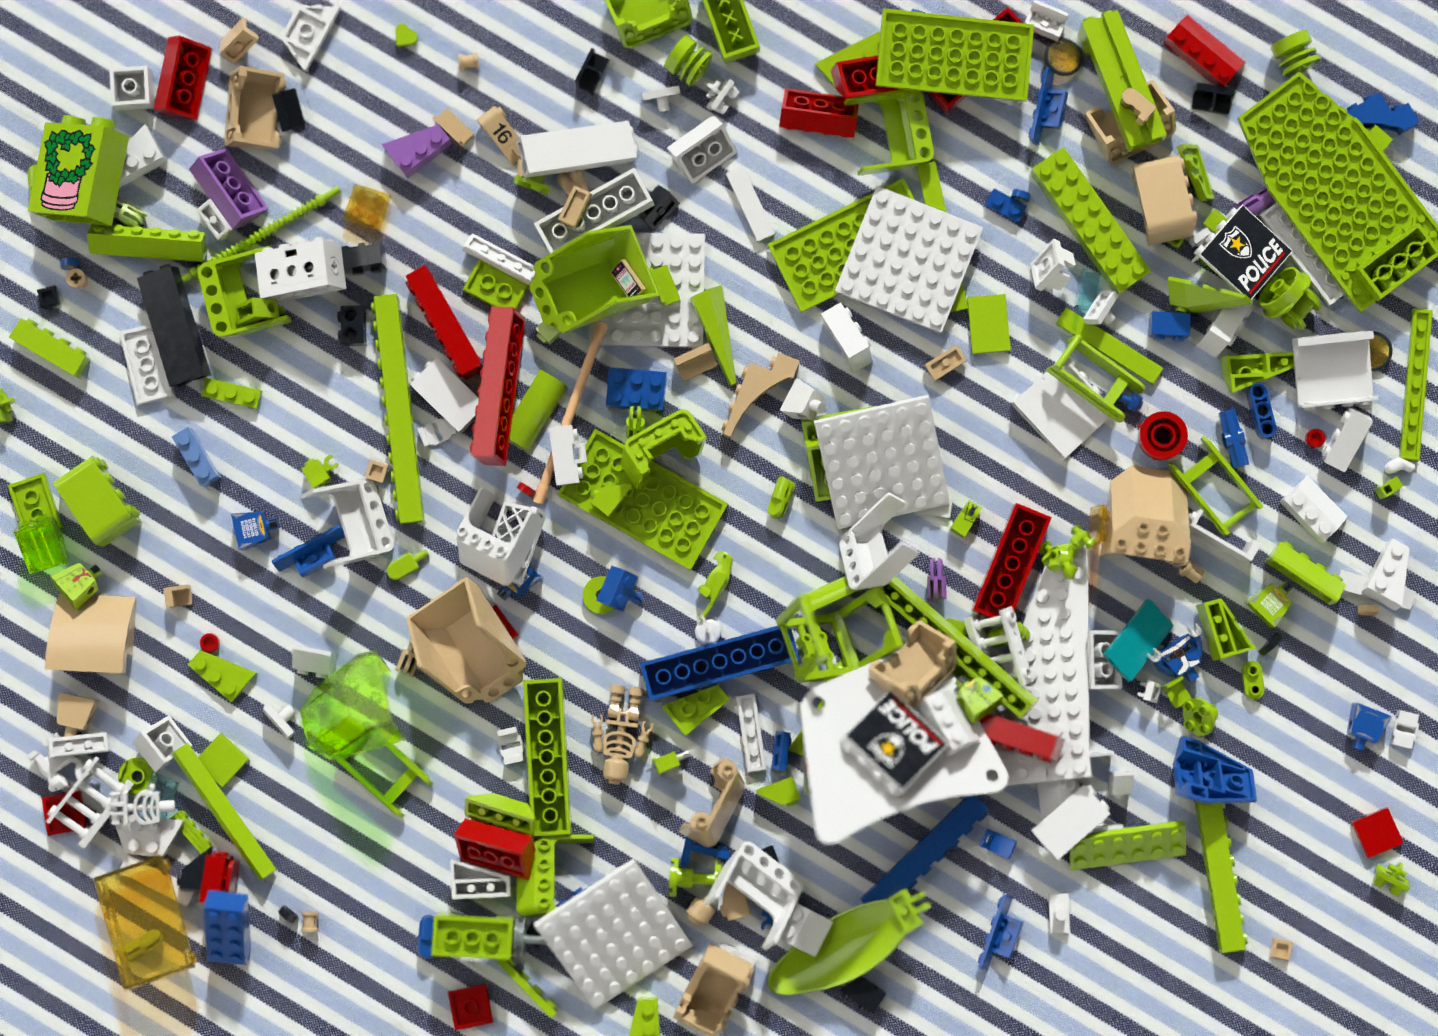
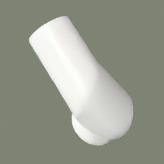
[1384,458,1415,474]

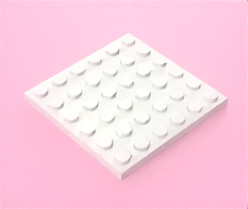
[835,186,983,334]
[588,232,705,348]
[814,395,950,529]
[534,859,693,1009]

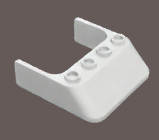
[301,479,394,569]
[457,487,545,586]
[839,492,919,590]
[1037,750,1123,832]
[704,841,803,950]

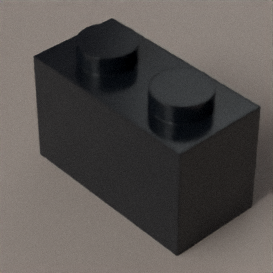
[840,976,886,1014]

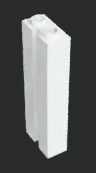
[516,121,638,178]

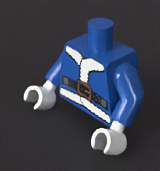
[1146,623,1202,682]

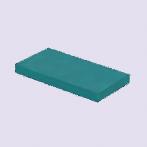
[1103,599,1174,682]

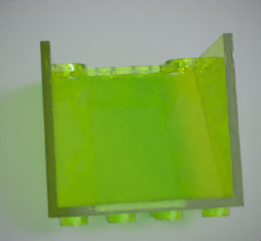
[300,650,406,760]

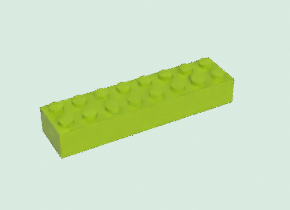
[1030,147,1151,295]
[523,678,572,836]

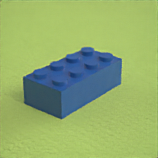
[203,890,251,965]

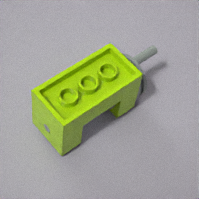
[432,912,547,960]

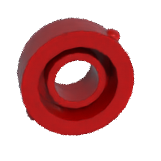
[1137,411,1189,461]

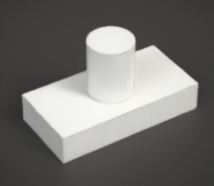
[642,86,680,112]
[1083,291,1119,324]
[262,703,296,739]
[1048,893,1070,933]

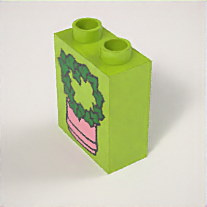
[28,115,129,226]

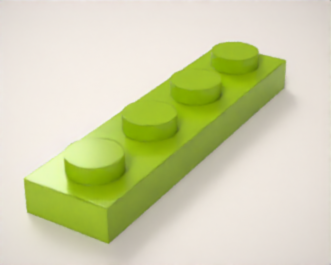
[497,959,558,1018]

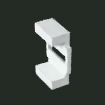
[417,417,457,447]
[1390,710,1419,749]
[497,726,524,765]

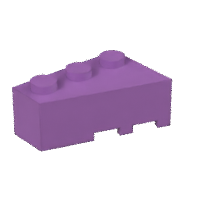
[381,125,452,179]

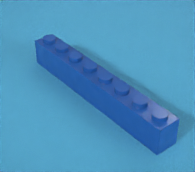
[860,794,989,904]

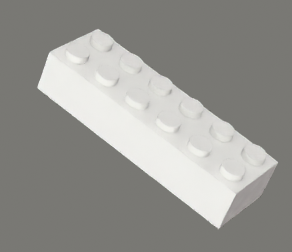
[534,168,655,253]

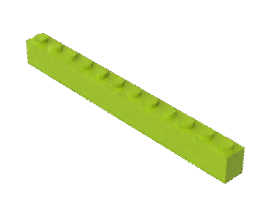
[371,294,425,525]

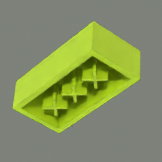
[701,0,760,64]

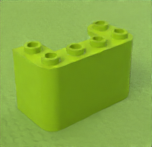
[620,409,707,490]
[53,456,141,547]

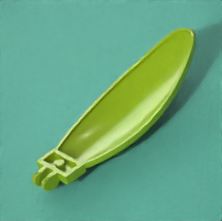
[768,889,931,995]

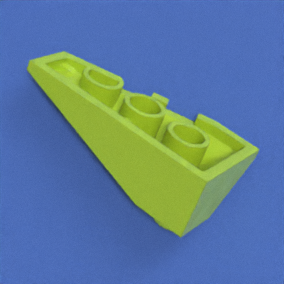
[1168,277,1252,313]

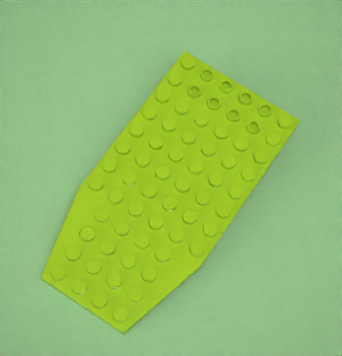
[1237,72,1438,313]

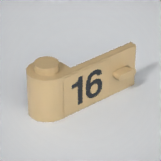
[477,106,521,165]

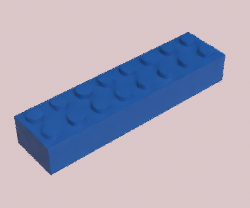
[640,626,800,701]

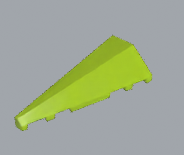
[689,285,736,386]
[1221,352,1294,393]

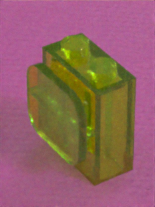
[13,515,69,574]

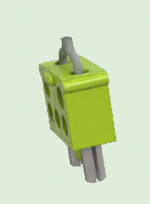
[646,750,690,775]

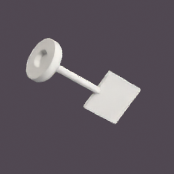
[695,615,721,645]

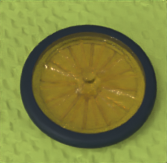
[1044,38,1083,76]
[1369,331,1393,372]

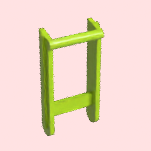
[1045,334,1145,423]
[1168,436,1263,536]
[333,721,434,818]

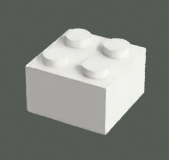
[109,66,154,111]

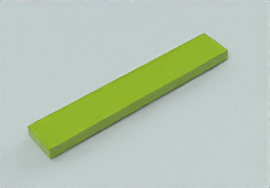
[1056,307,1163,385]

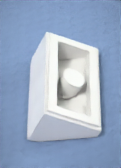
[196,199,232,241]

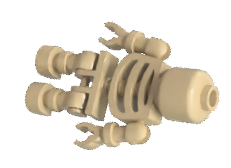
[591,684,654,785]

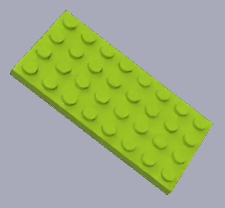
[875,8,1034,102]
[767,178,915,313]
[557,429,728,571]

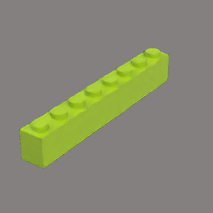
[1194,801,1248,953]

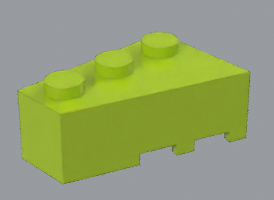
[1196,598,1256,661]
[629,996,661,1036]

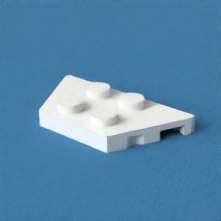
[280,5,341,72]
[111,814,185,858]

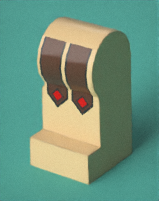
[1120,88,1156,127]

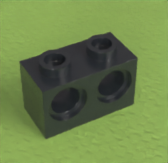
[337,305,367,347]

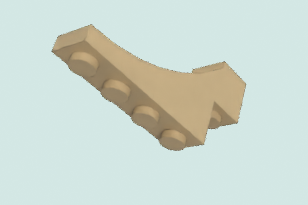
[721,353,800,439]

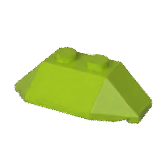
[465,793,535,837]

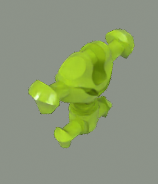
[1039,525,1096,579]

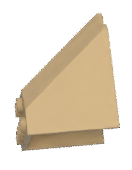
[1100,465,1191,568]
[406,577,526,703]

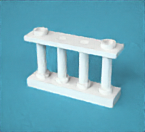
[964,606,1033,686]
[46,757,134,848]

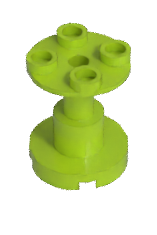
[668,857,721,897]

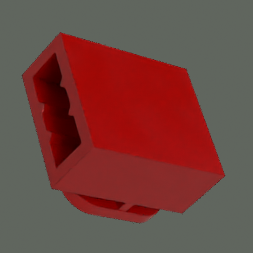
[199,850,240,903]

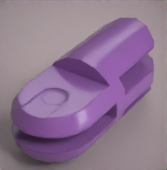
[1236,187,1275,215]
[927,558,947,600]

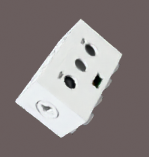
[255,237,346,303]

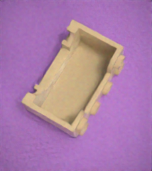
[1132,155,1198,246]
[673,943,754,1036]

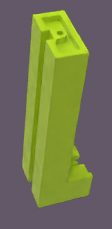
[1078,10,1167,153]

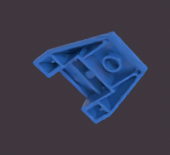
[1173,736,1257,803]

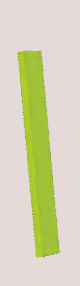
[916,162,968,313]
[1399,308,1433,462]
[171,743,276,881]

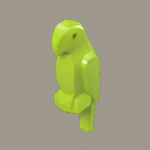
[697,551,733,621]

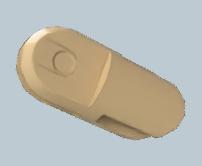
[395,639,417,677]

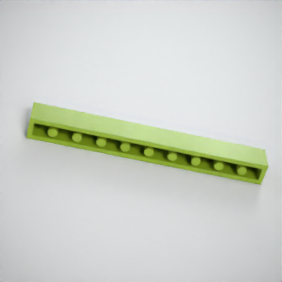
[882,576,1039,719]

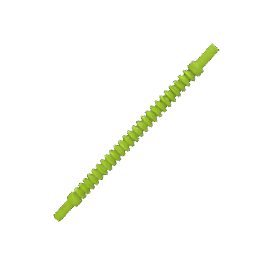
[181,186,341,283]

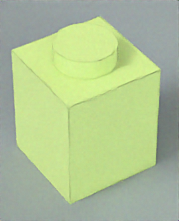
[535,321,562,344]

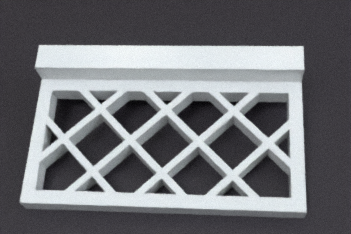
[481,502,547,586]

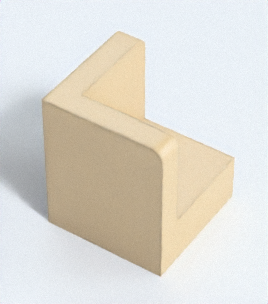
[163,585,193,608]

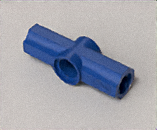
[1218,409,1249,469]

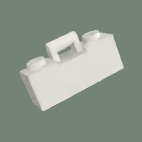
[549,425,587,486]

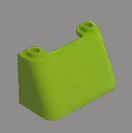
[604,0,693,48]

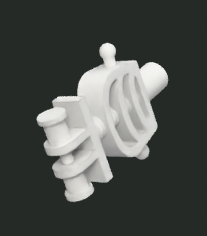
[109,784,175,830]

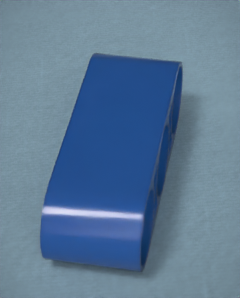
[1246,383,1277,439]

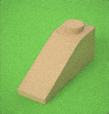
[720,882,750,921]

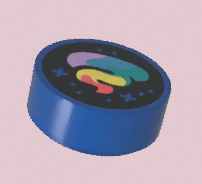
[1011,189,1031,203]
[60,257,80,270]

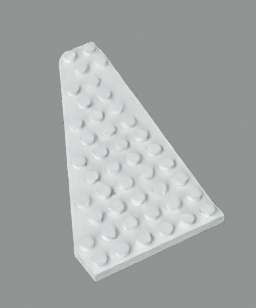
[986,545,1092,786]

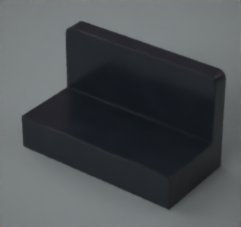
[272,88,305,132]
[637,185,680,231]

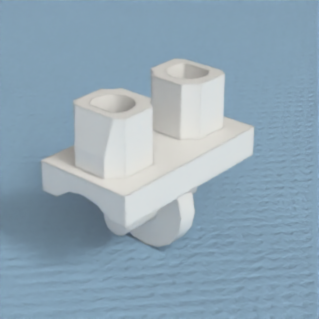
[706,79,739,114]

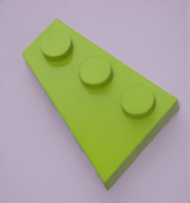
[1176,144,1215,201]

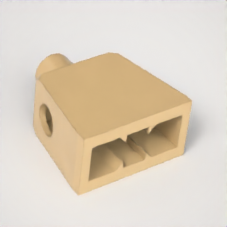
[57,693,100,737]

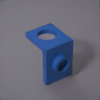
[979,828,1017,859]

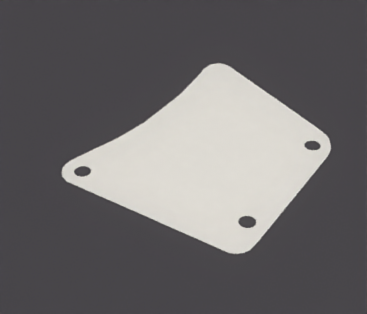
[801,651,1008,844]

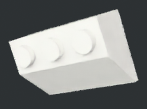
[667,115,738,184]
[1279,475,1347,543]
[1088,630,1122,690]
[918,690,981,757]

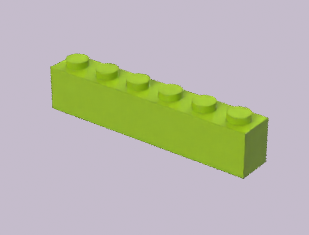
[87,224,207,262]

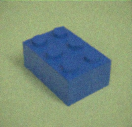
[606,367,667,413]

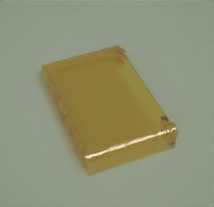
[93,855,197,991]

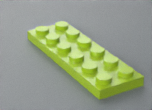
[1069,820,1186,870]

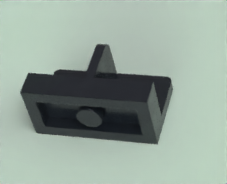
[575,48,610,94]
[1191,82,1235,115]

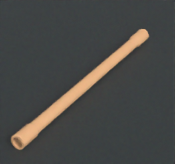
[532,321,608,505]

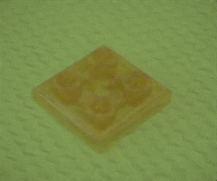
[343,184,391,232]
[1088,505,1110,546]

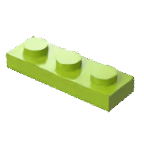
[201,378,262,409]

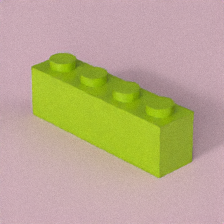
[9,318,90,378]

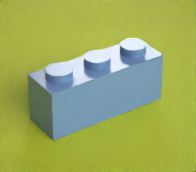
[172,427,221,488]

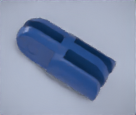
[417,915,434,958]

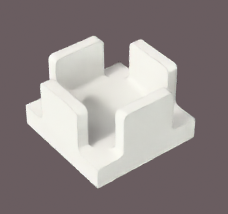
[1031,238,1076,291]

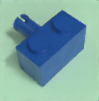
[596,565,643,612]

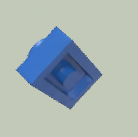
[984,188,1027,224]
[771,731,791,771]

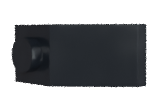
[177,852,210,893]

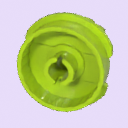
[1258,267,1322,330]

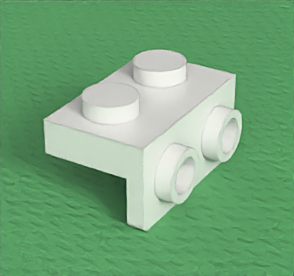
[1025,0,1069,42]

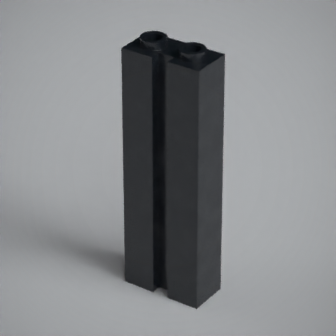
[137,264,211,387]

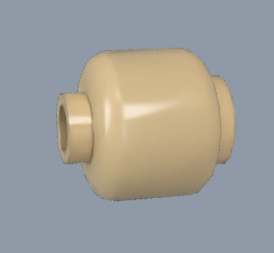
[686,896,715,927]

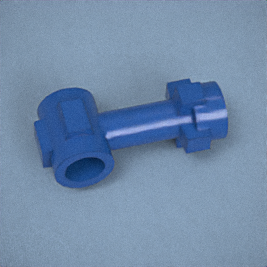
[1109,389,1143,412]

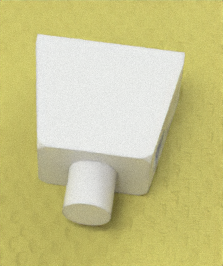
[780,378,826,421]

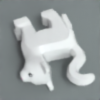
[27,732,94,792]

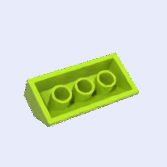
[1265,541,1346,605]

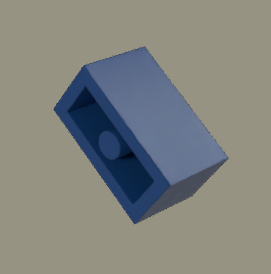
[1148,311,1191,342]

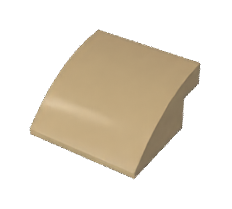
[45,593,137,674]

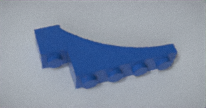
[1346,93,1420,135]

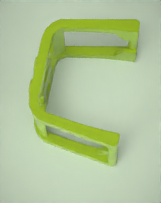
[776,586,904,683]

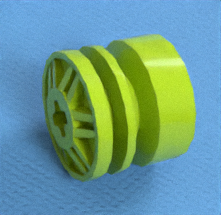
[1270,29,1321,77]
[664,35,713,87]

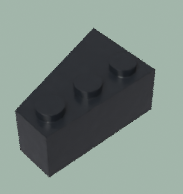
[341,240,387,275]

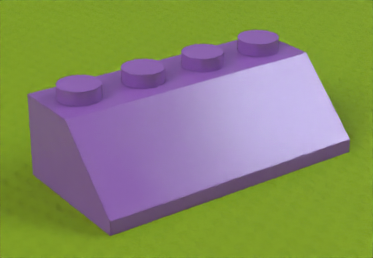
[189,148,269,231]

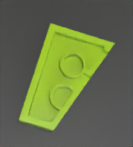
[188,650,257,702]
[661,684,730,736]

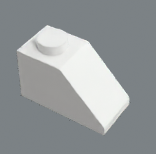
[1108,771,1134,799]

